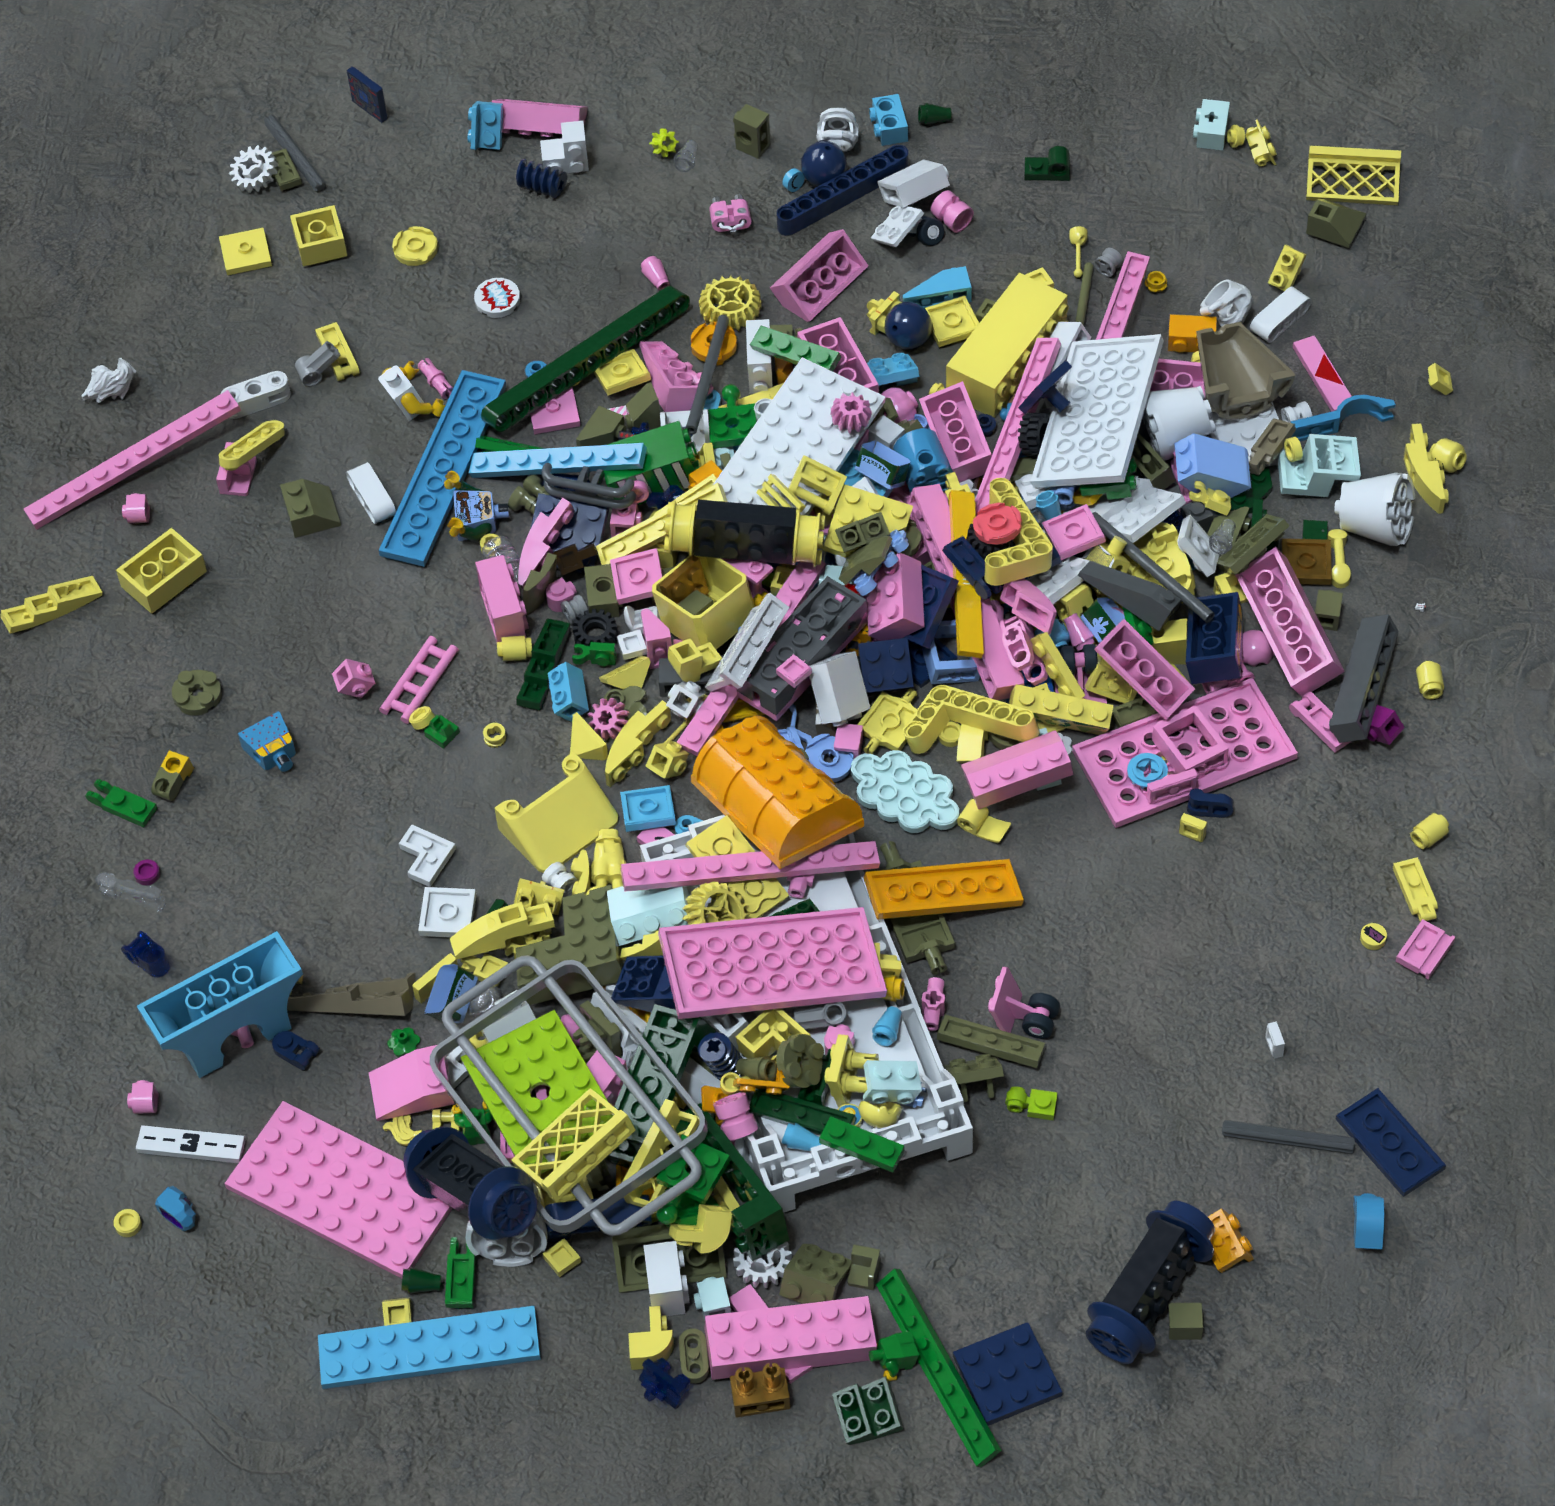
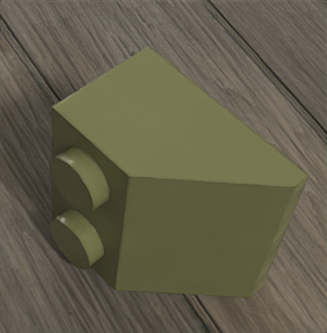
[280,479,341,538]

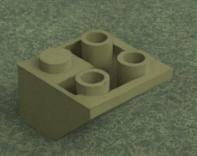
[1306,199,1367,248]

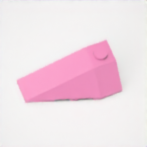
[640,341,713,412]

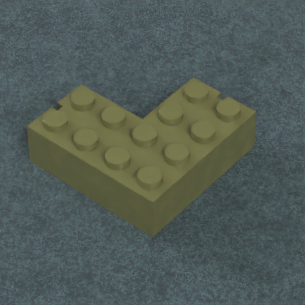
[516,885,625,1005]

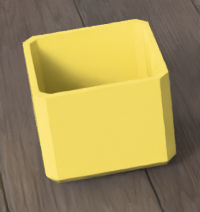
[652,552,755,649]

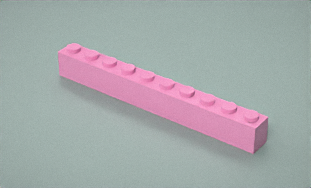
[907,484,1024,700]

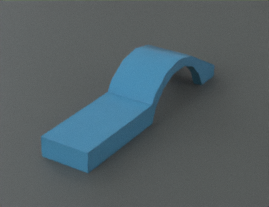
[1291,395,1396,441]

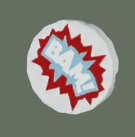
[474,278,520,318]

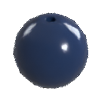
[801,141,847,187]
[884,301,932,350]

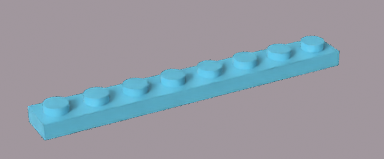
[468,443,647,478]

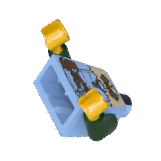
[444,471,509,541]

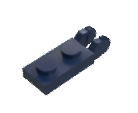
[942,536,1003,600]

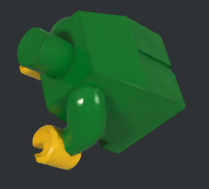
[452,1101,493,1145]
[869,1331,919,1381]

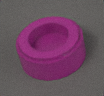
[133,859,160,886]

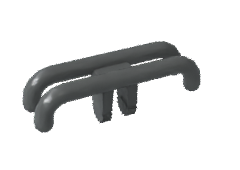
[541,463,636,509]

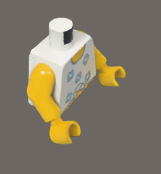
[378,361,445,421]

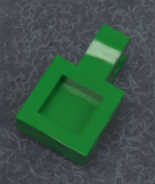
[572,642,617,666]

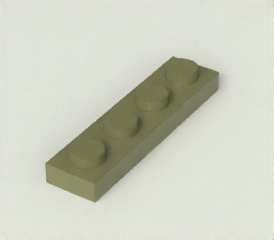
[937,1014,1045,1068]

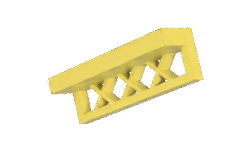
[622,1099,700,1207]

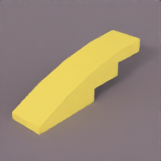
[0,576,102,634]

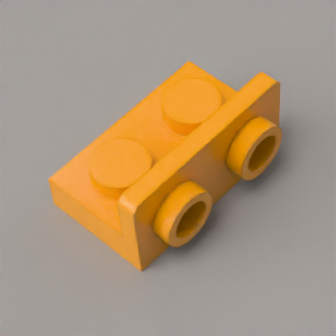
[1208,1208,1254,1273]

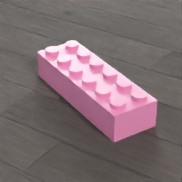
[1236,547,1345,696]
[704,1296,877,1380]

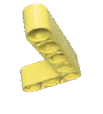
[984,478,1053,586]
[903,685,1040,754]

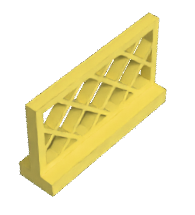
[1306,146,1401,205]
[511,1088,635,1203]

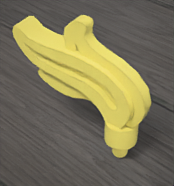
[383,1114,422,1146]

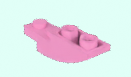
[518,498,574,590]

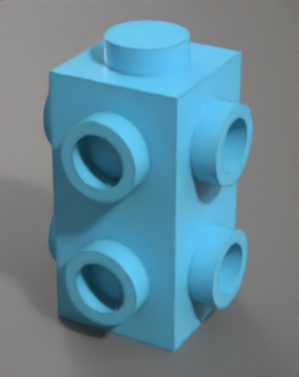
[548,662,589,722]

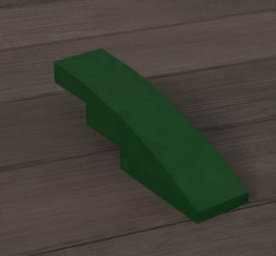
[516,618,570,710]

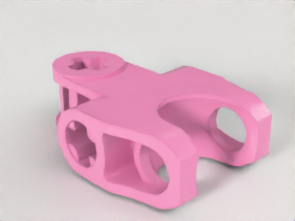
[1000,615,1048,686]

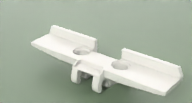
[591,991,720,1119]

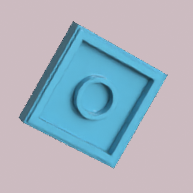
[620,785,676,832]

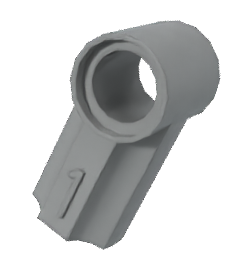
[295,341,340,387]
[793,1002,846,1030]

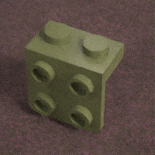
[779,1244,852,1304]

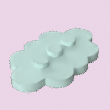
[851,750,959,833]

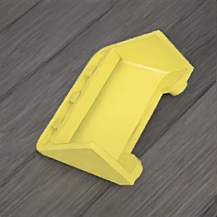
[494,752,619,873]

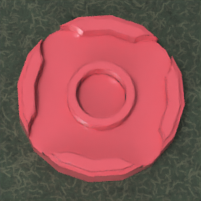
[973,503,1023,545]

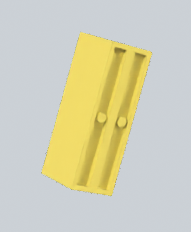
[946,273,1069,418]

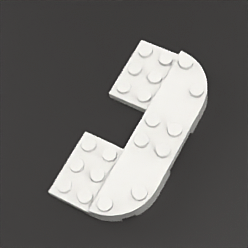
[1026,476,1186,604]

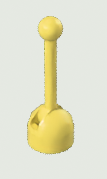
[1069,226,1088,278]

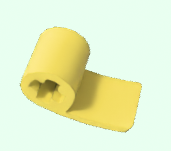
[957,799,1011,843]

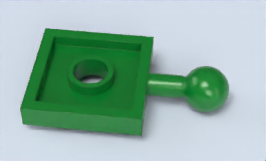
[708,384,757,449]
[656,1134,731,1225]

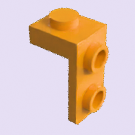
[733,1064,790,1095]

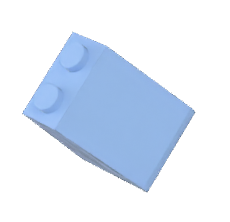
[1174,433,1251,498]

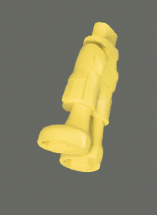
[586,829,627,895]

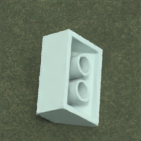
[607,886,690,946]

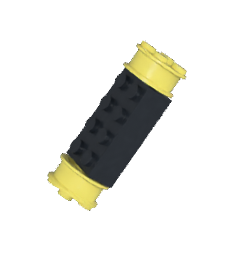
[664,499,825,567]

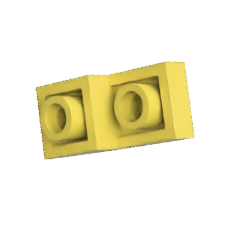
[956,724,988,763]
[571,849,591,895]
[620,931,663,961]

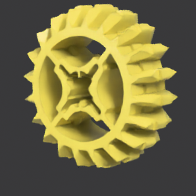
[699,275,761,331]
[682,881,749,925]

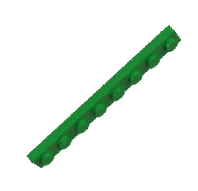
[876,1268,1002,1467]

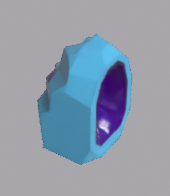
[155,1186,196,1231]

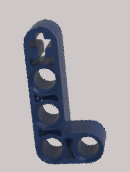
[544,1194,652,1243]

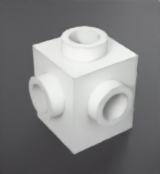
[666,681,705,718]

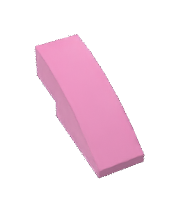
[1000,578,1057,634]

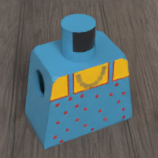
[238,711,296,772]

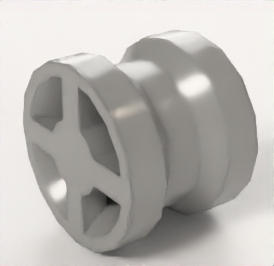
[1094,248,1123,277]
[560,594,589,624]

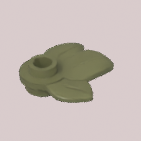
[604,686,647,727]

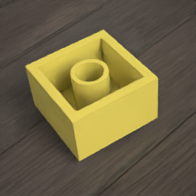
[290,205,347,266]

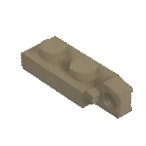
[1249,418,1296,475]

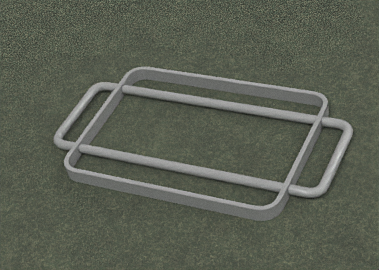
[429,955,708,1236]

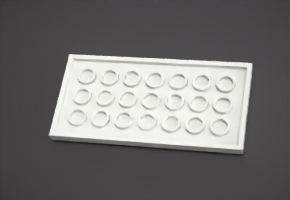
[1031,334,1164,488]
[713,357,886,525]

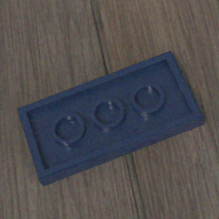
[1336,1088,1446,1197]

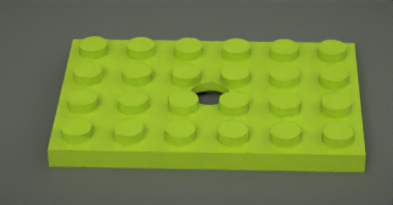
[460,1010,613,1174]

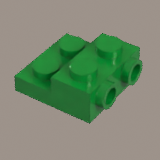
[1080,458,1137,500]

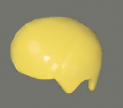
[858,1101,903,1129]

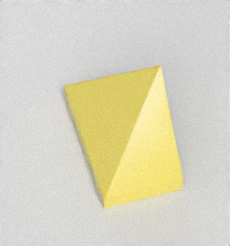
[599,656,651,690]
[570,712,608,760]

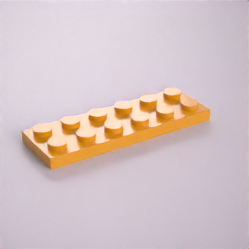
[863,859,1024,919]

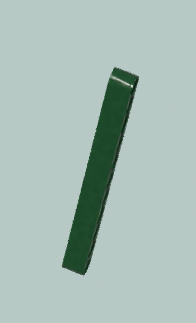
[481,286,690,432]

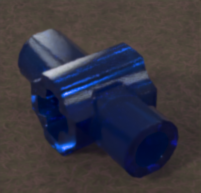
[647,485,685,510]

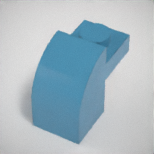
[1353,1193,1384,1249]

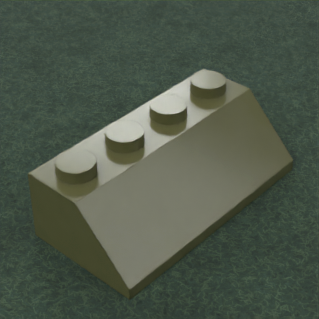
[612,1224,727,1293]

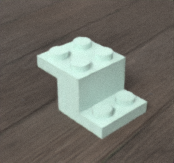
[1277,434,1361,497]

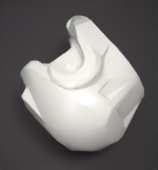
[816,108,858,152]
[1200,280,1253,327]

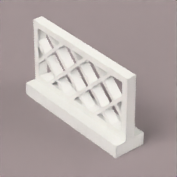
[705,593,789,692]

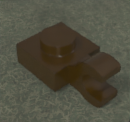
[553,543,597,576]

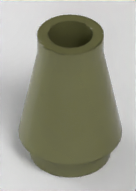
[736,1056,777,1081]

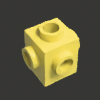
[645,741,689,779]

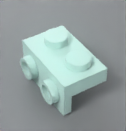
[863,1060,922,1104]

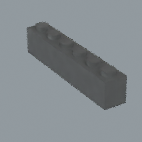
[1329,614,1399,743]

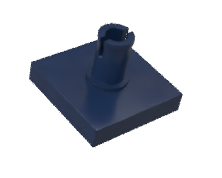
[1018,360,1072,414]

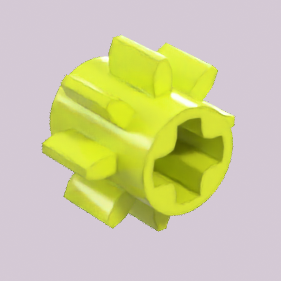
[649,128,679,157]

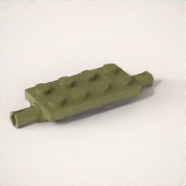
[880,841,955,975]

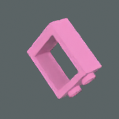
[1152,705,1229,777]

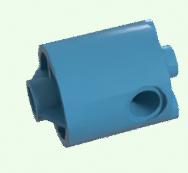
[893,428,953,492]

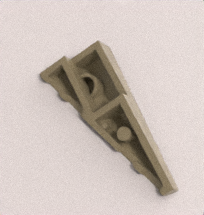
[287,973,415,1016]

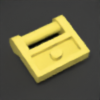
[788,455,847,515]

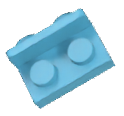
[467,101,503,150]

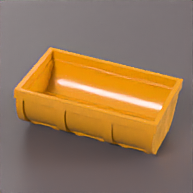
[691,716,864,869]

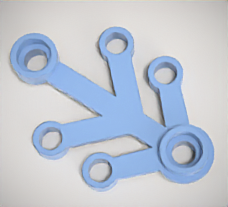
[852,530,909,596]

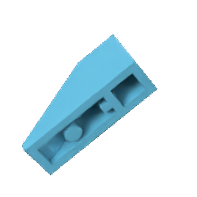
[902,266,972,308]

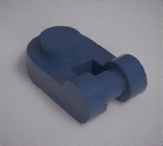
[1187,788,1234,818]
[272,1031,320,1070]

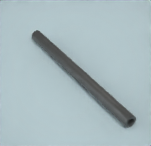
[686,315,729,434]
[1092,512,1215,623]

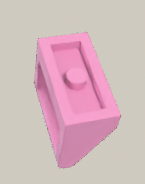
[641,609,672,669]

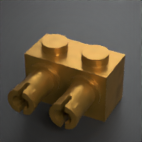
[730,1363,790,1418]

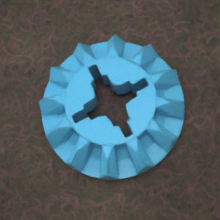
[1127,753,1168,789]

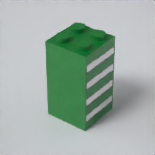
[604,421,701,505]

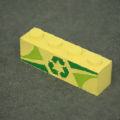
[1009,684,1113,735]

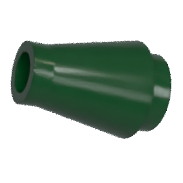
[918,103,952,125]
[401,1266,441,1294]

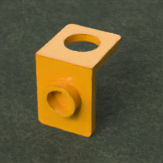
[701,1086,728,1126]

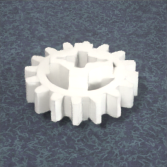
[229,145,278,193]
[733,1242,792,1288]

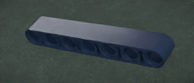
[777,145,909,236]

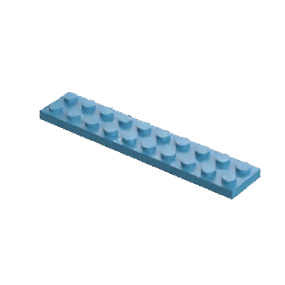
[379,370,506,567]

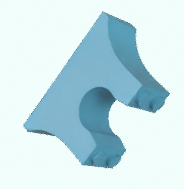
[137,931,303,1078]

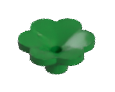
[387,1027,420,1057]

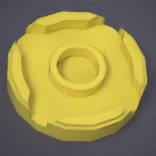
[392,226,438,266]

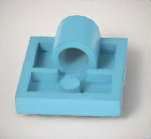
[867,353,919,386]

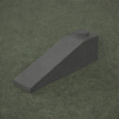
[1078,561,1182,631]

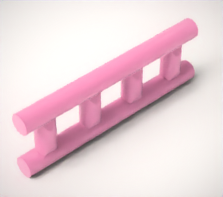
[379,636,458,724]

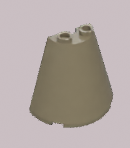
[1196,322,1295,420]

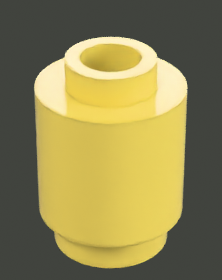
[497,635,532,661]
[1416,661,1444,699]
[1410,813,1449,849]

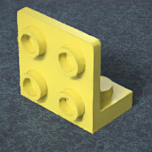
[1085,653,1137,703]

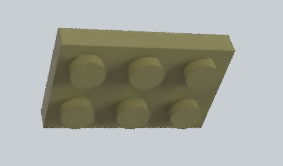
[1217,514,1289,575]

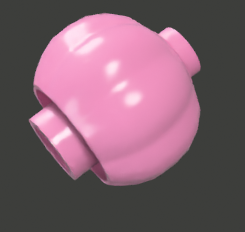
[881,388,918,424]

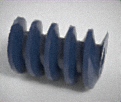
[516,159,567,198]
[698,1032,743,1081]

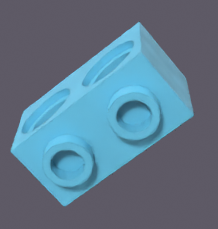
[869,94,908,146]

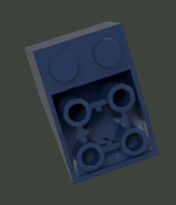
[611,956,676,1012]

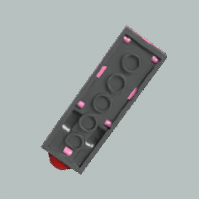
[737,576,868,721]

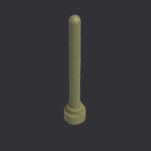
[1075,262,1093,326]

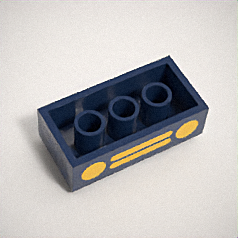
[1186,592,1244,684]

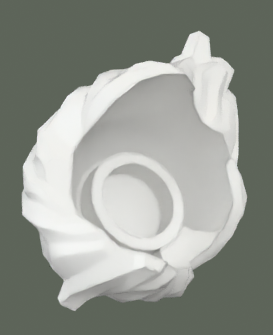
[81,358,136,403]

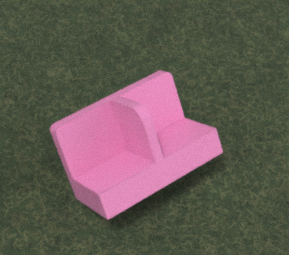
[216,442,257,496]

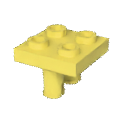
[825,1034,879,1107]

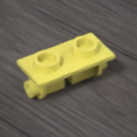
[1245,120,1277,166]

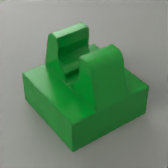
[424,715,460,749]

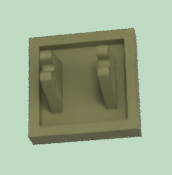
[573,1000,623,1063]
[943,1054,1004,1103]

